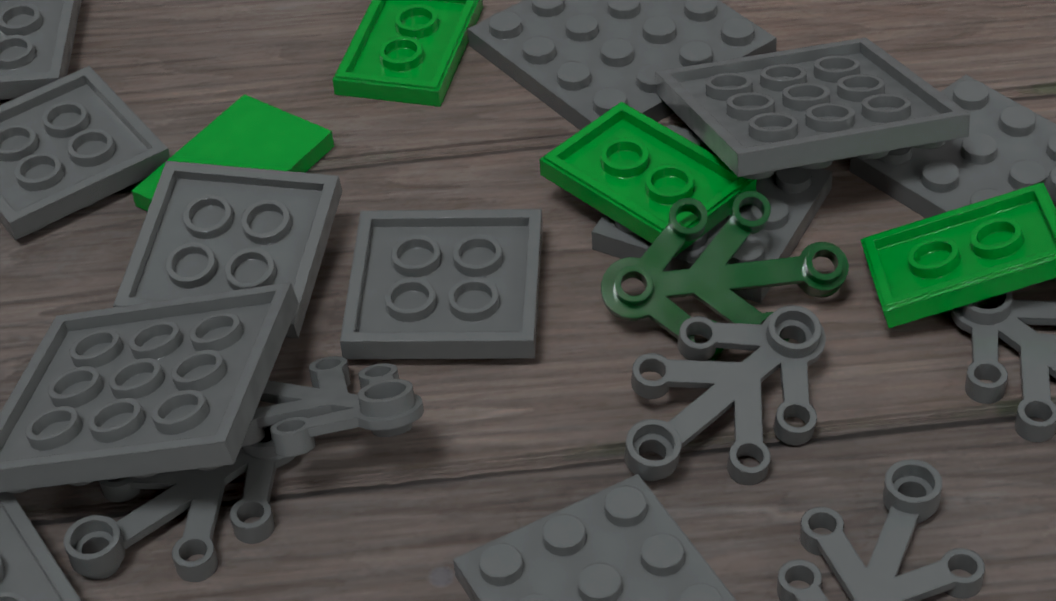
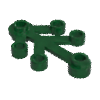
[601,191,849,361]

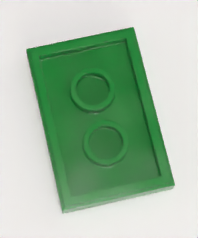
[332,0,483,107]
[132,94,334,211]
[539,102,757,257]
[861,183,1056,328]

